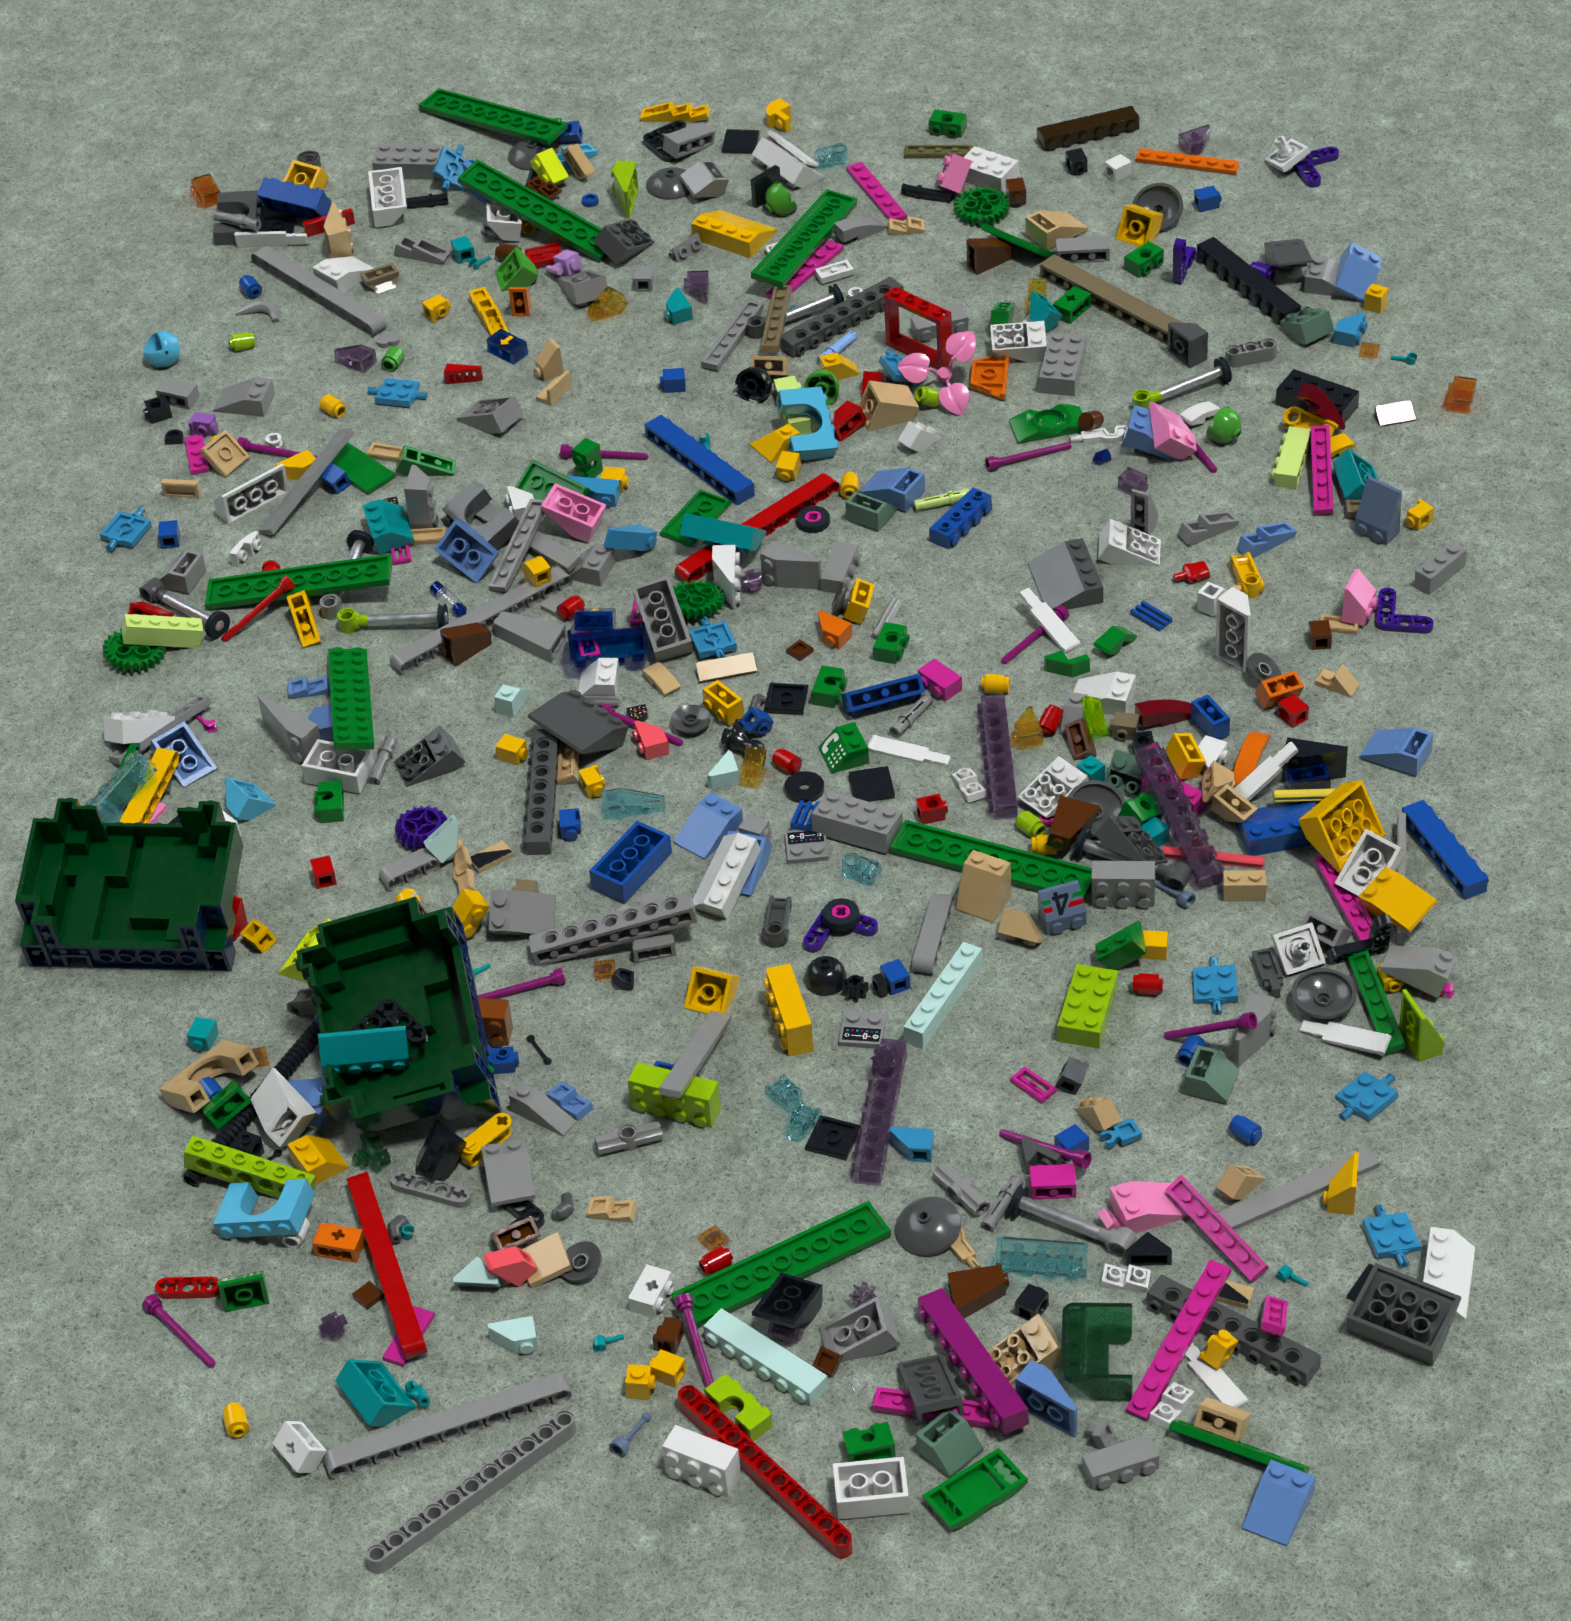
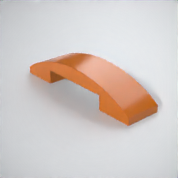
[1233,730,1271,787]

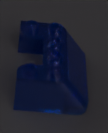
[567,622,648,668]

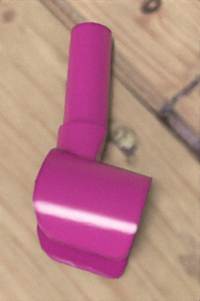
[197,716,217,733]
[1423,983,1454,999]

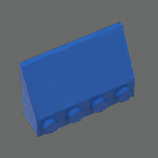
[1235,801,1317,856]

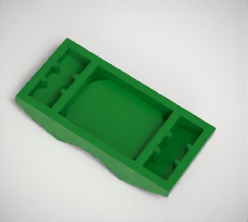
[1009,404,1085,444]
[922,1448,1028,1530]

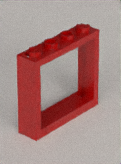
[884,286,953,370]

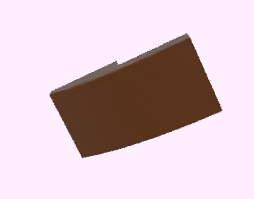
[525,176,562,200]

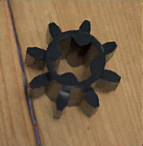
[842,975,869,1001]

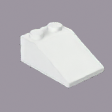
[313,256,374,293]
[1073,672,1136,715]
[1335,829,1406,896]

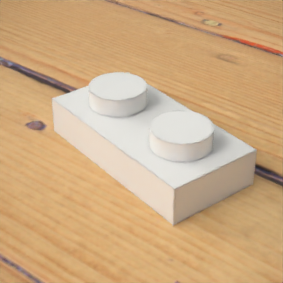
[815,259,854,284]

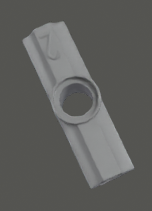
[594,1121,663,1155]
[933,1162,990,1216]

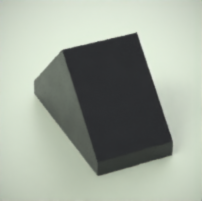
[1126,1232,1172,1266]

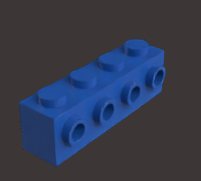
[929,487,993,549]
[841,673,925,716]

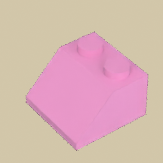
[1341,569,1378,626]

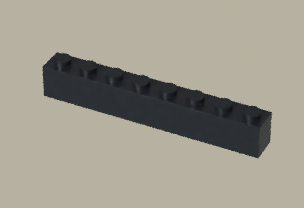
[1196,237,1301,324]

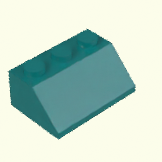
[1332,448,1379,500]
[362,499,415,555]
[335,1359,417,1427]

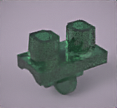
[352,1133,391,1174]

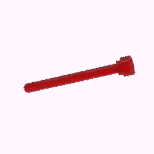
[221,575,296,642]

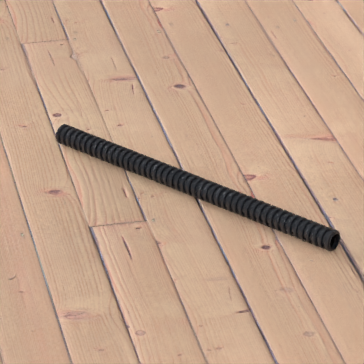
[183,1021,321,1187]

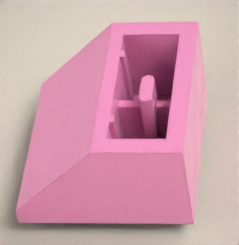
[936,153,972,193]

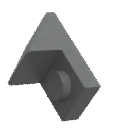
[1021,1136,1061,1175]

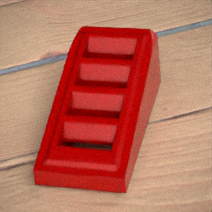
[444,363,483,384]

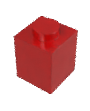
[310,855,337,889]

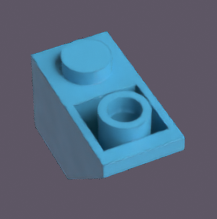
[1333,313,1368,348]
[889,1127,934,1162]

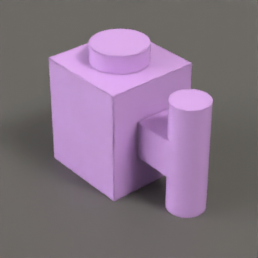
[546,249,583,276]

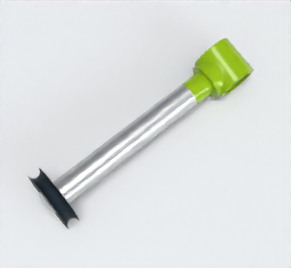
[1132,357,1232,410]
[337,603,449,634]

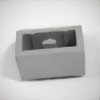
[679,160,729,198]
[158,549,206,594]

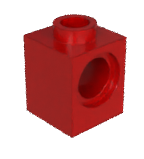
[1277,694,1309,728]
[916,793,948,825]

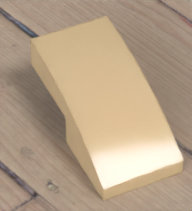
[887,216,925,235]
[642,662,681,697]
[586,1196,638,1223]

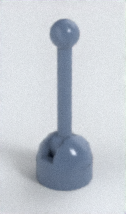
[1155,879,1196,909]
[609,1413,651,1458]

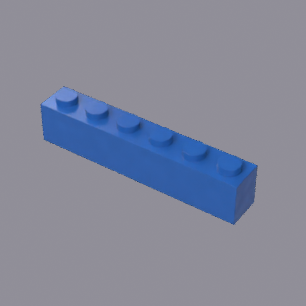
[1402,799,1489,900]

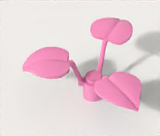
[897,332,976,415]

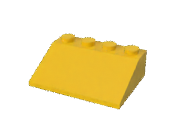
[691,210,778,258]
[1298,780,1386,872]

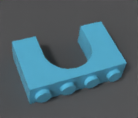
[776,387,838,461]
[213,1179,315,1238]

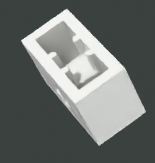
[628,1264,675,1318]
[272,1421,327,1474]

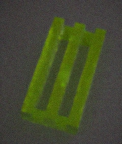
[1081,696,1108,737]

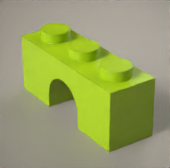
[704,1373,772,1441]

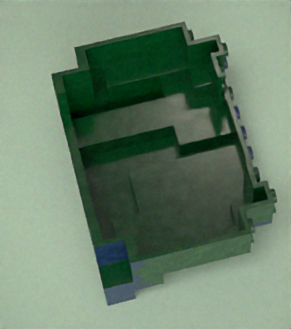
[15,798,243,971]
[295,896,502,1134]

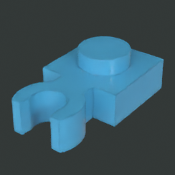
[1100,1118,1142,1149]

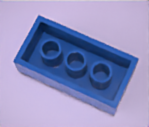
[257,177,332,220]
[589,821,672,903]

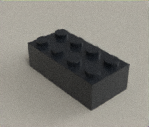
[1276,369,1359,424]

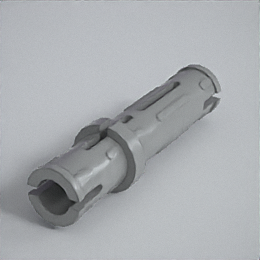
[213,210,261,231]
[889,694,933,737]
[368,734,397,785]
[981,1174,1024,1232]

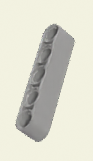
[912,893,954,975]

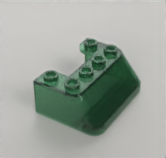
[1062,1303,1132,1401]

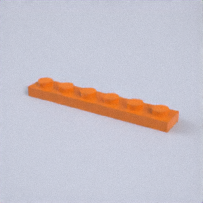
[1136,148,1240,176]

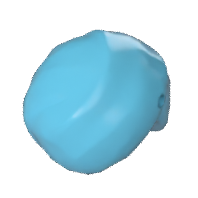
[143,331,180,368]

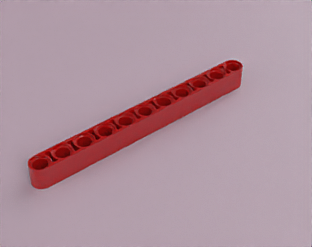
[674,473,840,583]
[346,1172,428,1360]
[678,1385,853,1559]

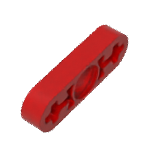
[155,1276,220,1299]

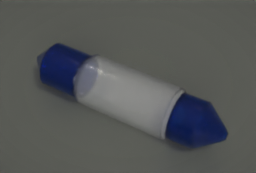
[1093,441,1138,465]
[430,581,467,617]

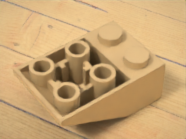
[324,202,354,258]
[1025,210,1088,250]
[988,1314,1070,1385]

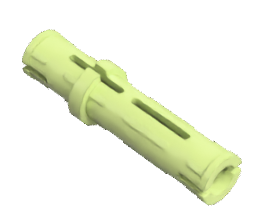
[913,488,969,512]

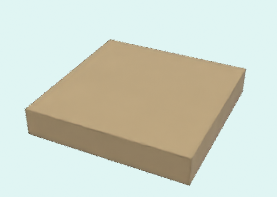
[199,429,250,478]
[522,1232,573,1288]

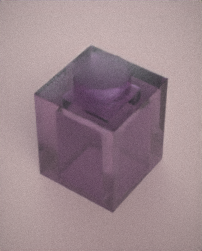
[1118,467,1148,496]

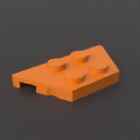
[970,354,1009,400]

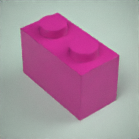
[917,658,962,702]
[1030,1164,1076,1200]

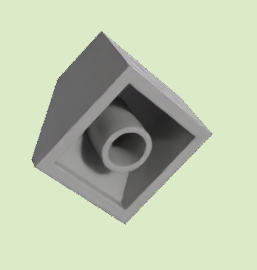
[569,543,616,587]

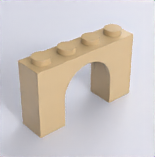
[159,1040,259,1113]

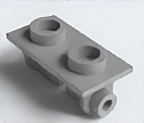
[668,233,704,263]

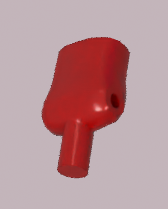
[1173,561,1210,584]

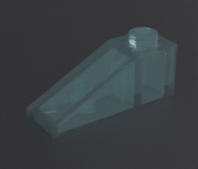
[601,788,666,821]

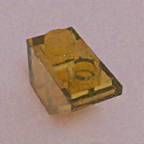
[586,286,628,322]

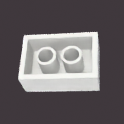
[964,146,1019,192]
[302,739,374,794]
[662,1425,741,1497]
[833,1457,909,1520]

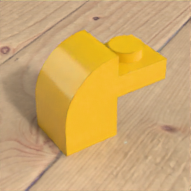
[766,98,791,132]
[521,556,552,587]

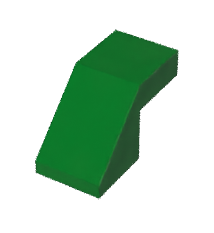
[1093,626,1137,655]
[1044,650,1090,678]

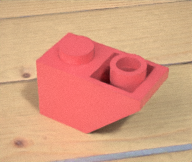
[632,720,669,760]
[483,1246,538,1287]

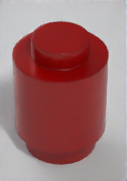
[557,595,585,621]
[1037,704,1063,735]
[772,749,802,775]
[1132,973,1163,995]
[698,1246,733,1276]

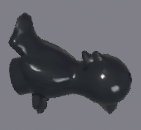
[721,719,765,761]

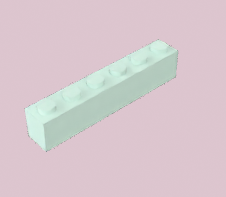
[903,942,983,1049]
[704,1308,828,1406]

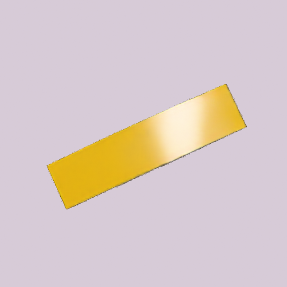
[640,101,711,122]
[469,287,509,339]

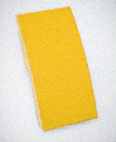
[1311,433,1355,458]

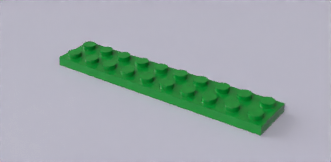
[418,88,568,145]
[457,159,607,262]
[751,189,858,288]
[205,554,393,610]
[328,647,374,750]
[890,820,1092,901]
[671,1201,891,1328]

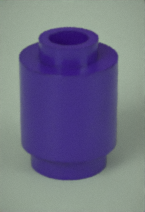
[1250,261,1276,281]

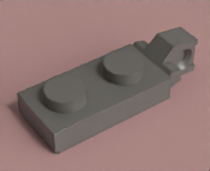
[1252,948,1284,998]

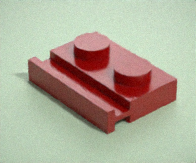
[524,242,562,268]

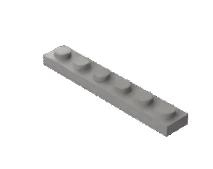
[701,299,764,371]
[488,499,545,592]
[108,695,212,765]

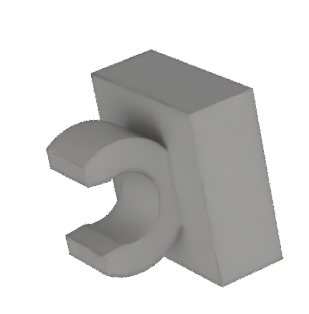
[1085,1417,1115,1450]

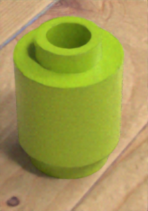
[228,332,255,352]
[915,386,941,408]
[1016,811,1046,837]

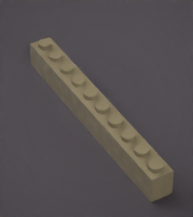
[1040,254,1183,345]

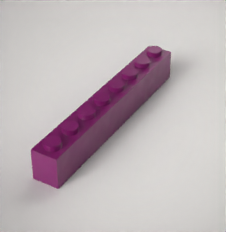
[916,1288,1029,1435]

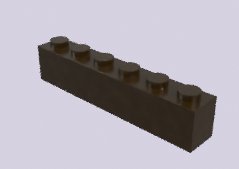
[1037,106,1139,151]

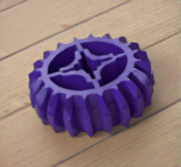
[395,805,448,852]

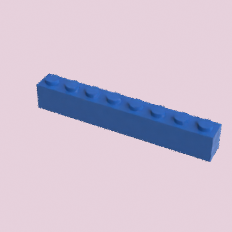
[644,414,755,506]

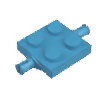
[432,144,471,192]
[878,349,926,388]
[368,378,428,407]
[100,507,152,552]
[689,616,737,659]
[1193,956,1238,1015]
[1335,1071,1398,1121]
[1362,1204,1421,1268]

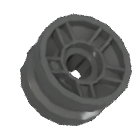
[297,150,321,167]

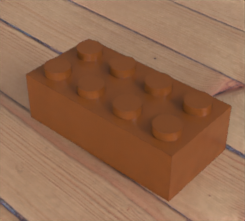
[478,998,513,1047]

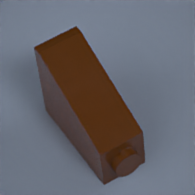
[966,238,1012,275]
[440,622,492,666]
[1046,795,1100,850]
[947,1264,1009,1319]

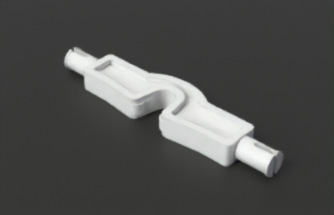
[1070,425,1126,443]

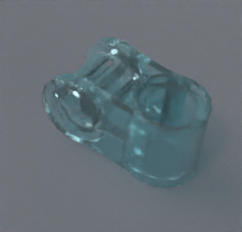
[814,143,848,169]
[842,852,882,886]
[765,1075,803,1113]
[786,1101,822,1142]

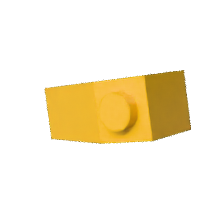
[287,591,321,648]

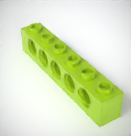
[184,1135,315,1198]

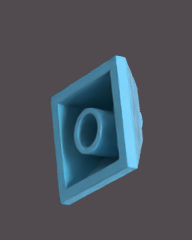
[225,777,277,821]

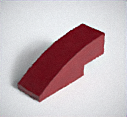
[1297,384,1346,430]
[1135,699,1191,728]

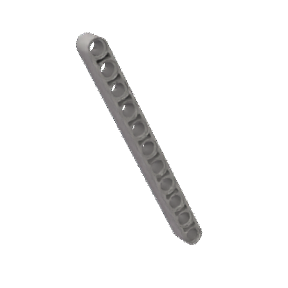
[251,246,387,337]
[390,566,573,675]
[323,1373,572,1479]
[366,1410,576,1574]

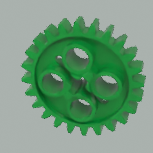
[954,186,1010,226]
[673,580,725,619]
[103,628,166,673]

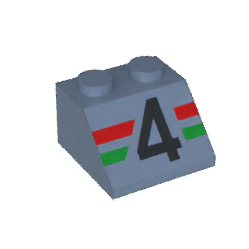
[1038,880,1086,935]

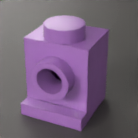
[188,412,219,436]

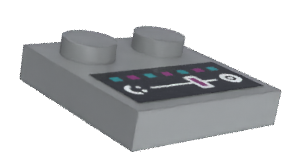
[785,829,829,864]
[839,1010,887,1049]

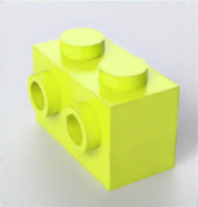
[530,148,569,186]

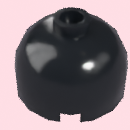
[735,366,772,403]
[805,956,847,996]

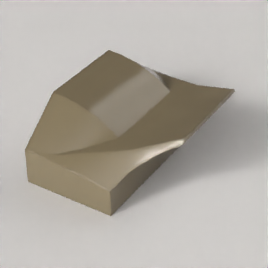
[360,263,399,294]

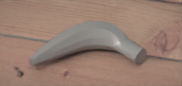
[236,300,279,323]

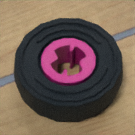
[797,506,830,533]
[822,898,860,932]

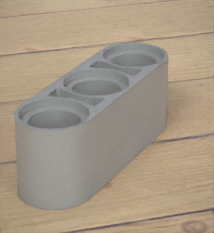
[1225,338,1277,368]
[379,848,440,891]

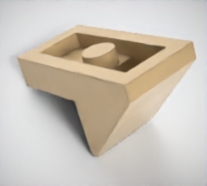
[1315,664,1360,698]

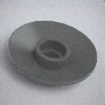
[831,583,849,616]
[1247,653,1281,683]
[671,705,710,734]
[562,1241,602,1282]

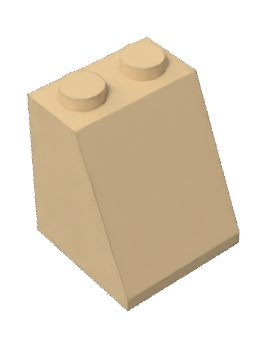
[859,381,919,431]
[956,850,1011,923]

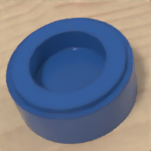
[582,194,599,207]

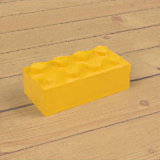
[763,963,814,1057]

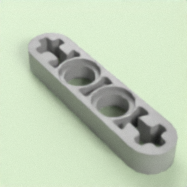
[391,1171,471,1208]

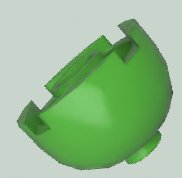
[765,181,797,216]
[803,369,840,405]
[1206,406,1242,444]

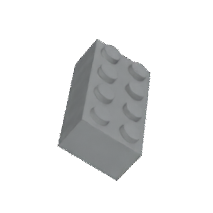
[372,143,444,180]
[1039,332,1087,396]
[632,575,693,662]
[812,791,903,854]

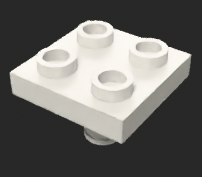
[1265,136,1311,173]
[1271,923,1326,976]

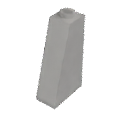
[493,611,567,663]
[633,890,676,963]

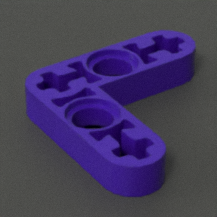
[1293,146,1339,188]
[1173,238,1196,284]
[1376,588,1434,634]
[803,908,878,953]

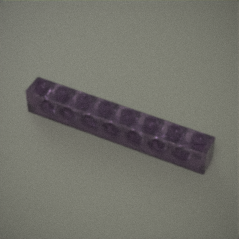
[977,694,1018,820]
[1135,741,1225,890]
[851,1038,907,1186]

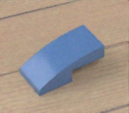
[288,676,330,698]
[546,1081,594,1121]

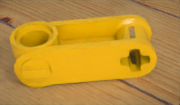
[1283,406,1339,437]
[1229,552,1265,598]
[460,1113,512,1167]

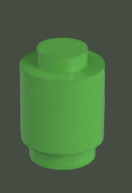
[381,346,405,372]

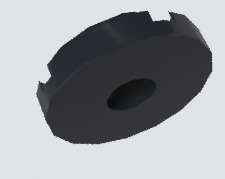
[785,771,824,803]

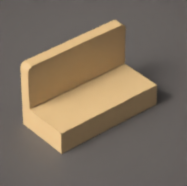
[561,144,595,181]
[536,370,572,406]

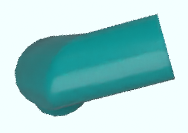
[405,1380,430,1407]

